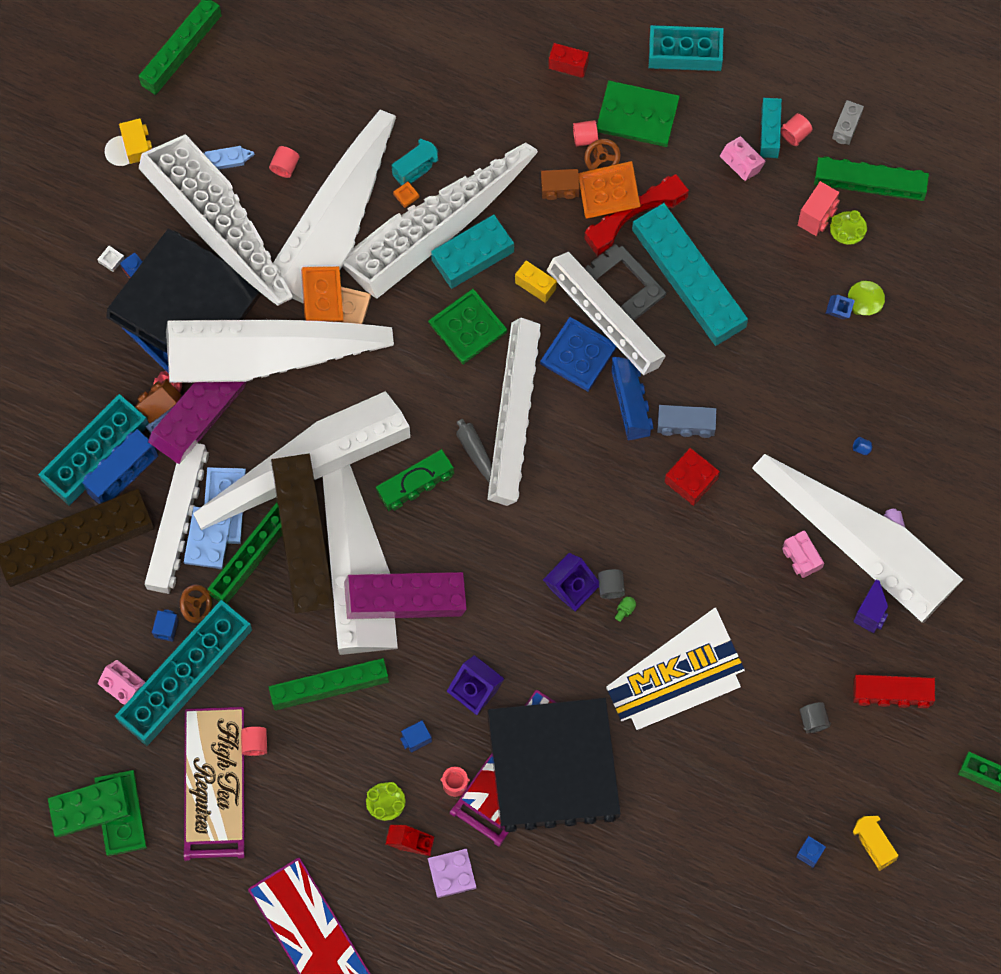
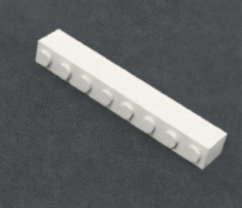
[547,252,666,375]
[145,443,209,594]

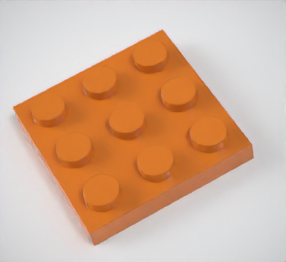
[578,161,641,219]

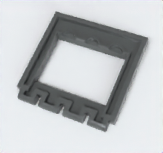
[566,244,666,339]

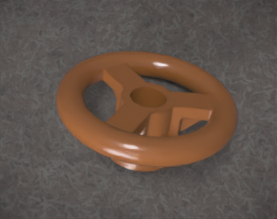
[585,139,621,170]
[180,585,212,623]

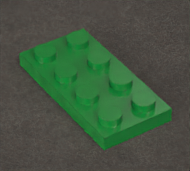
[94,770,147,856]
[48,777,131,838]

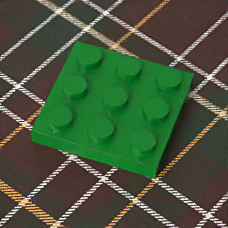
[428,289,508,364]

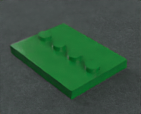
[597,80,680,147]

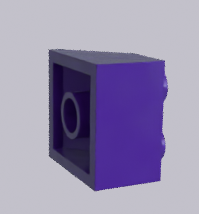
[543,553,599,611]
[854,579,888,633]
[447,655,504,715]

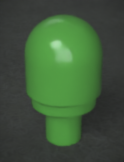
[615,597,636,622]

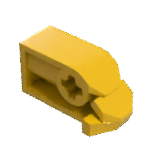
[853,816,898,871]

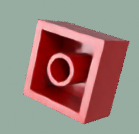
[664,448,720,506]

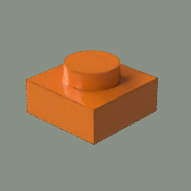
[393,182,419,208]

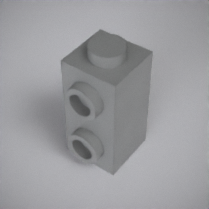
[832,100,864,145]

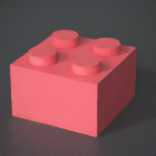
[798,181,840,236]

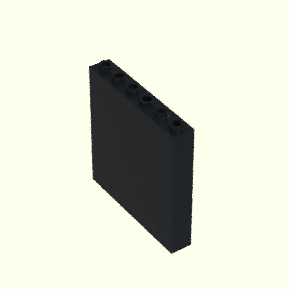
[106,228,262,353]
[487,698,621,832]

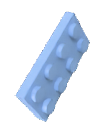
[204,467,246,544]

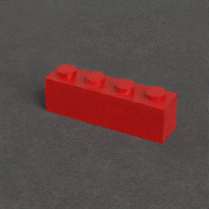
[853,675,935,708]

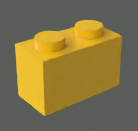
[119,118,152,164]
[515,261,557,303]

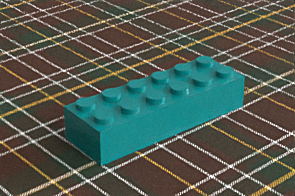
[38,394,149,506]

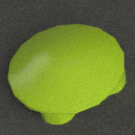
[830,210,867,245]
[848,281,885,316]
[366,782,406,821]

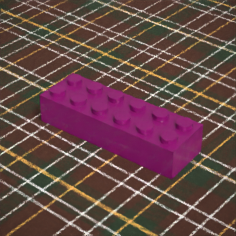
[148,381,247,464]
[344,572,467,619]

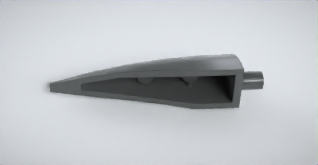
[456,419,492,484]

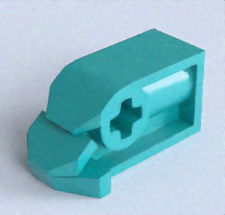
[392,139,438,186]

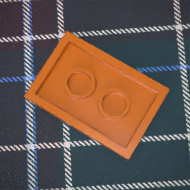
[301,266,343,322]

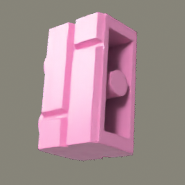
[782,531,824,578]

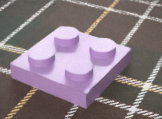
[428,849,476,898]

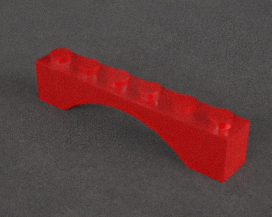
[585,174,689,256]

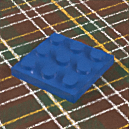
[540,317,618,392]

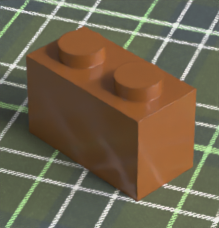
[541,169,579,200]
[135,379,182,423]

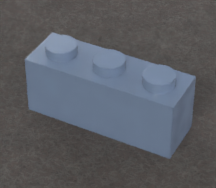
[657,405,716,438]

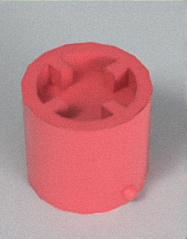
[780,113,813,146]
[573,120,598,147]
[269,146,300,178]
[241,727,267,756]
[440,767,470,797]

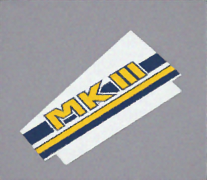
[606,608,745,730]

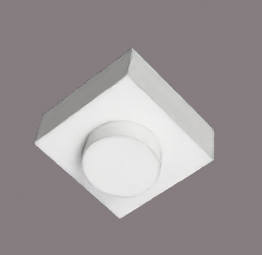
[97,246,124,272]

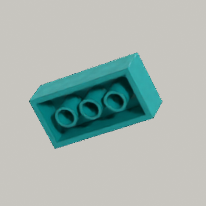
[649,25,723,71]
[431,215,514,289]

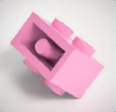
[720,136,766,181]
[97,660,145,705]

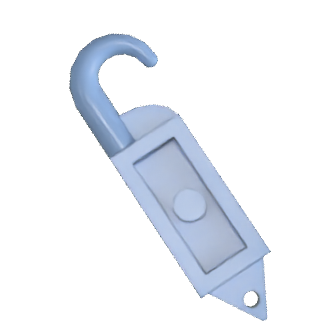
[203,146,255,169]

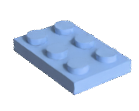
[184,507,232,569]

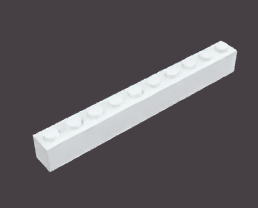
[487,318,541,506]

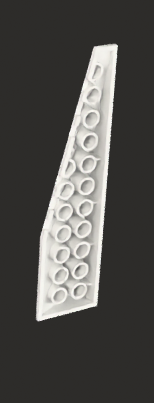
[273,110,396,303]
[139,134,293,306]
[342,142,538,299]
[166,320,394,383]
[193,391,410,530]
[752,454,963,623]
[323,464,398,655]

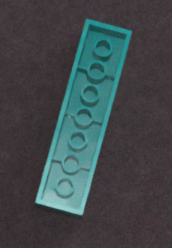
[632,203,748,346]
[115,600,252,746]

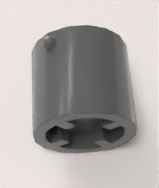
[598,569,625,599]
[799,702,831,733]

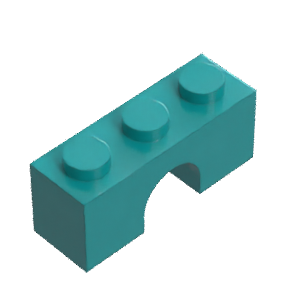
[760,98,782,158]

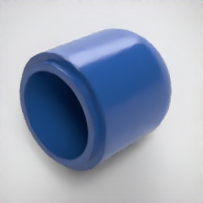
[853,437,872,455]

